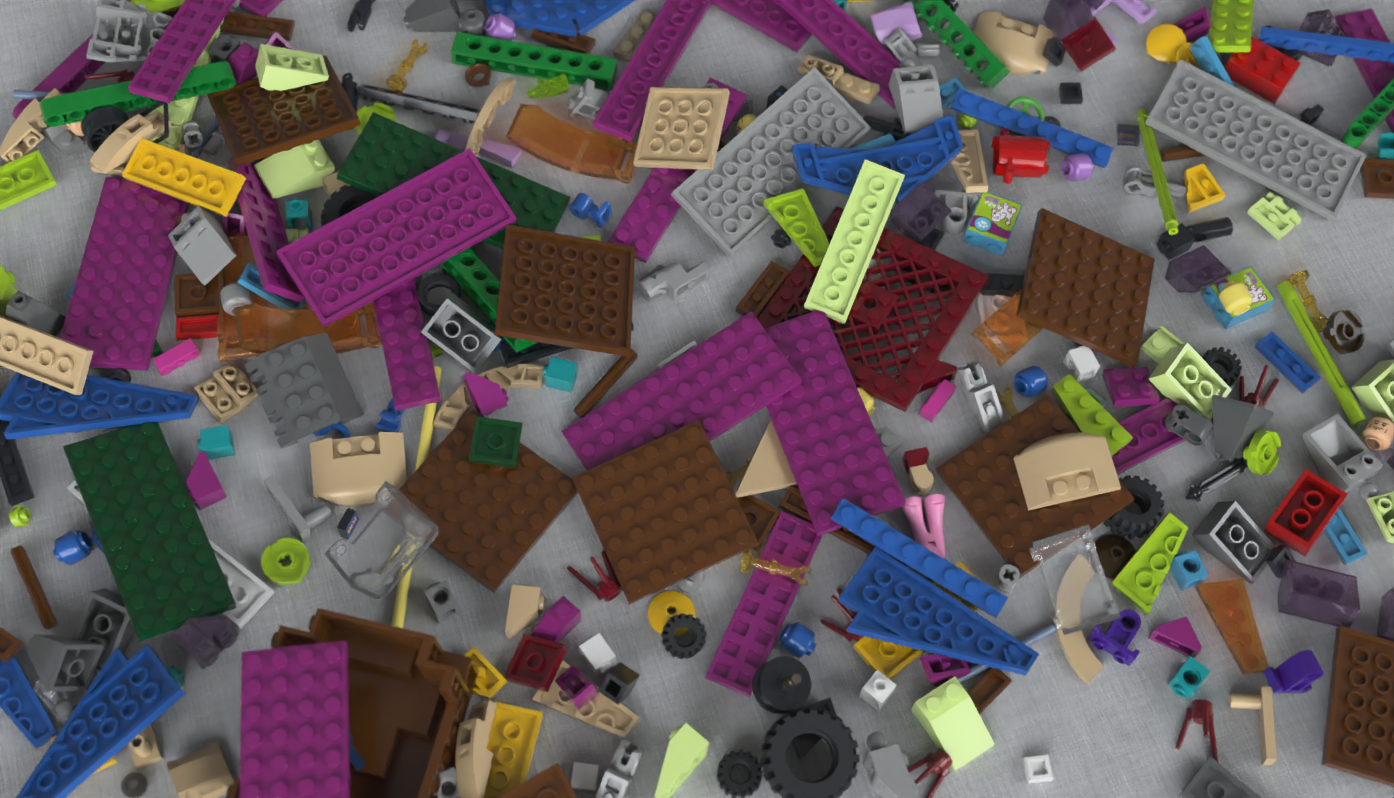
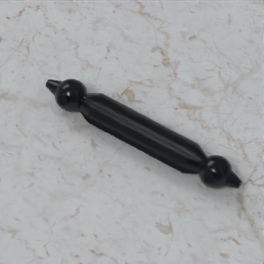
[1185,457,1248,502]

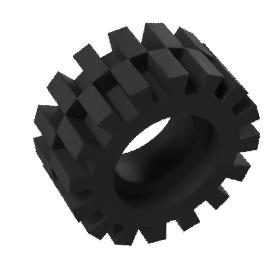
[1202,347,1242,387]
[661,613,707,659]
[717,749,763,798]

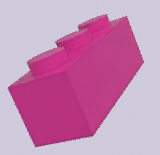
[152,339,200,376]
[920,379,956,423]

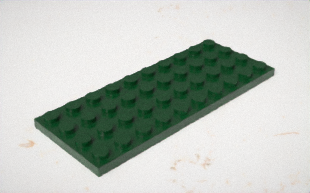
[337,112,571,250]
[63,422,236,642]

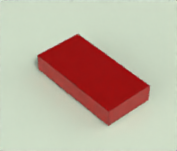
[175,314,223,341]

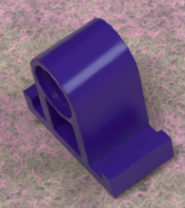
[1087,610,1141,666]
[1263,650,1324,693]

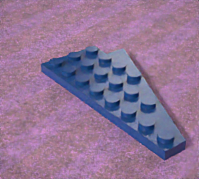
[0,372,198,439]
[838,547,1039,676]
[16,644,186,798]

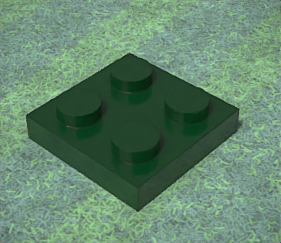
[469,416,523,468]

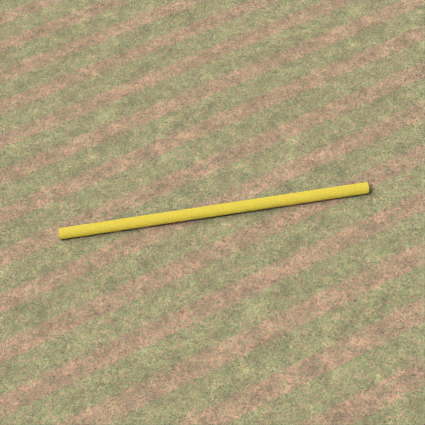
[391,366,442,628]

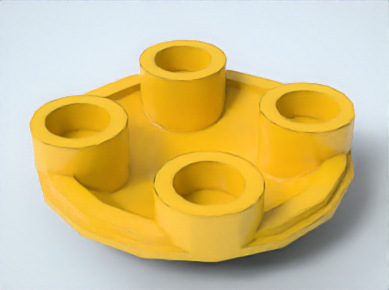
[1146,24,1187,63]

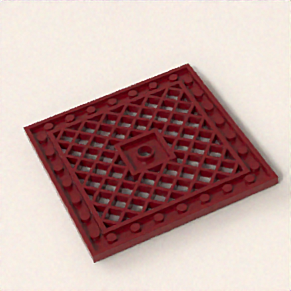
[757,206,989,412]

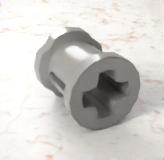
[181,121,203,148]
[994,564,1020,593]

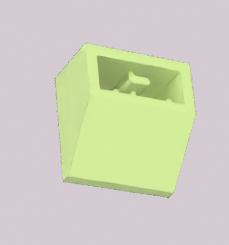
[1366,492,1394,543]

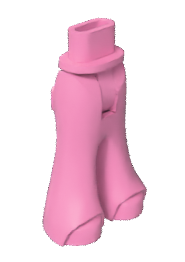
[901,494,946,560]

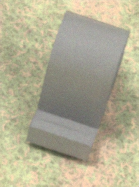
[567,79,610,120]
[932,190,978,235]

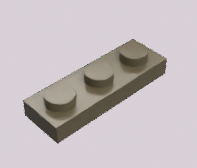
[614,9,657,63]

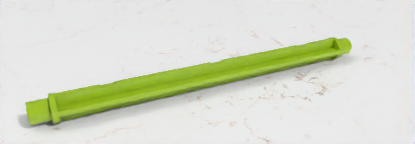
[1137,108,1178,235]

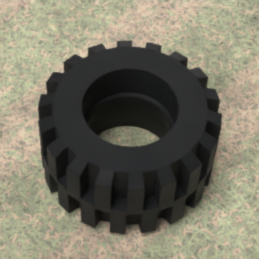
[1104,475,1165,539]

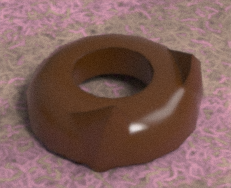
[465,63,491,88]

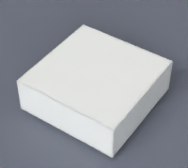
[1023,754,1054,783]
[571,762,599,792]

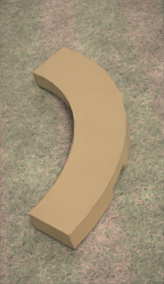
[465,77,516,157]
[433,364,544,431]
[1054,554,1104,685]

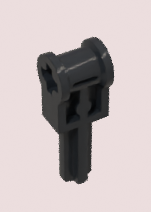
[863,115,914,142]

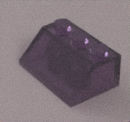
[1277,559,1361,628]

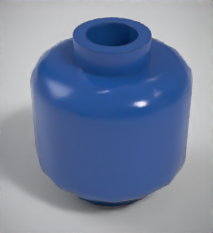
[1014,366,1048,398]
[53,529,92,565]
[779,622,816,658]

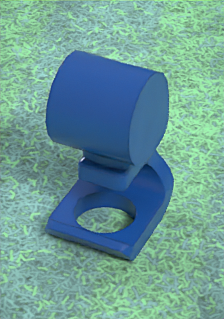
[569,193,612,228]

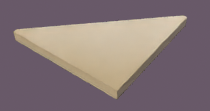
[735,418,797,498]

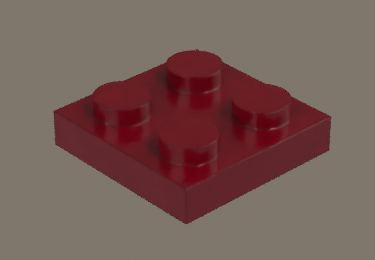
[1060,16,1116,72]
[504,634,568,692]

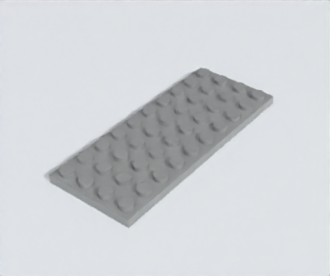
[1145,59,1367,221]
[671,67,871,257]

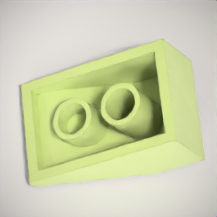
[255,44,329,91]
[254,140,335,199]
[1148,343,1232,420]
[1351,359,1394,424]
[911,676,994,771]
[654,723,709,798]

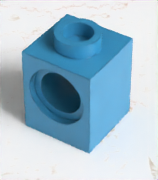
[1170,550,1209,590]

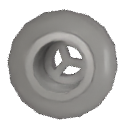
[220,282,252,316]

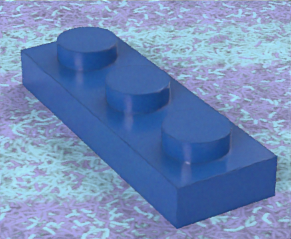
[1255,332,1321,393]

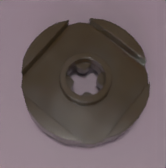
[1323,310,1364,354]

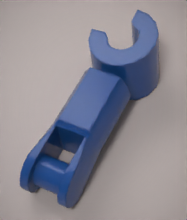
[375,398,405,432]

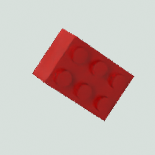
[1225,37,1301,104]
[1264,469,1347,557]

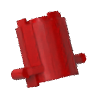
[991,129,1050,184]

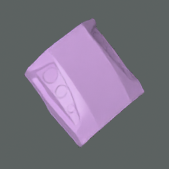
[871,2,922,47]

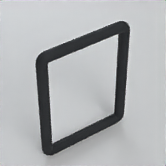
[140,101,169,144]

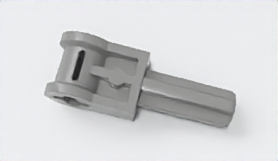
[883,26,924,66]
[1124,166,1186,198]

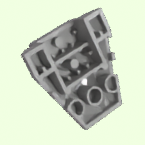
[87,0,173,62]

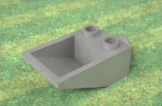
[888,58,943,134]
[168,206,237,285]
[1302,413,1383,500]
[863,732,917,798]

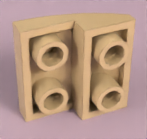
[194,362,259,423]

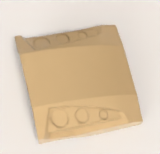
[166,742,234,798]

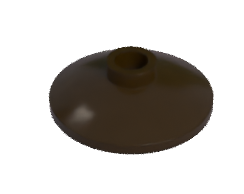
[1090,535,1136,579]

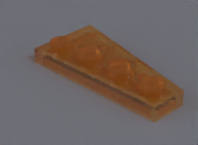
[1195,579,1269,675]

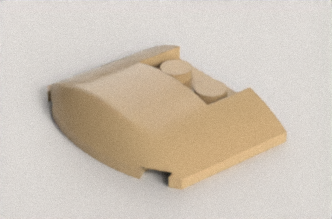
[969,12,1057,75]
[310,432,407,506]
[1014,433,1121,510]

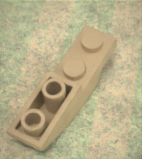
[797,55,880,104]
[0,88,62,163]
[90,110,172,174]
[456,700,496,798]

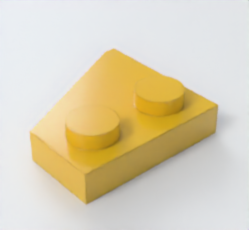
[1183,163,1226,213]

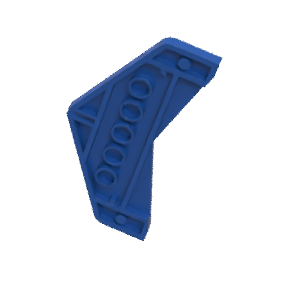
[484,0,635,37]
[791,115,963,207]

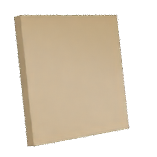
[633,87,730,170]

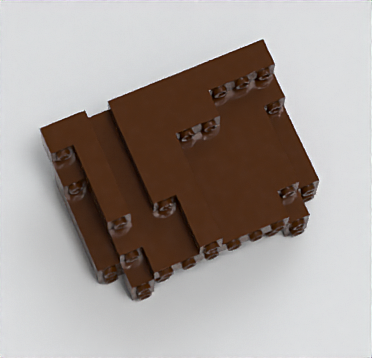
[226,608,479,798]

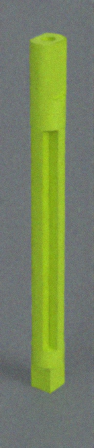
[1276,281,1367,427]

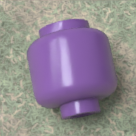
[484,13,516,41]
[1061,153,1094,181]

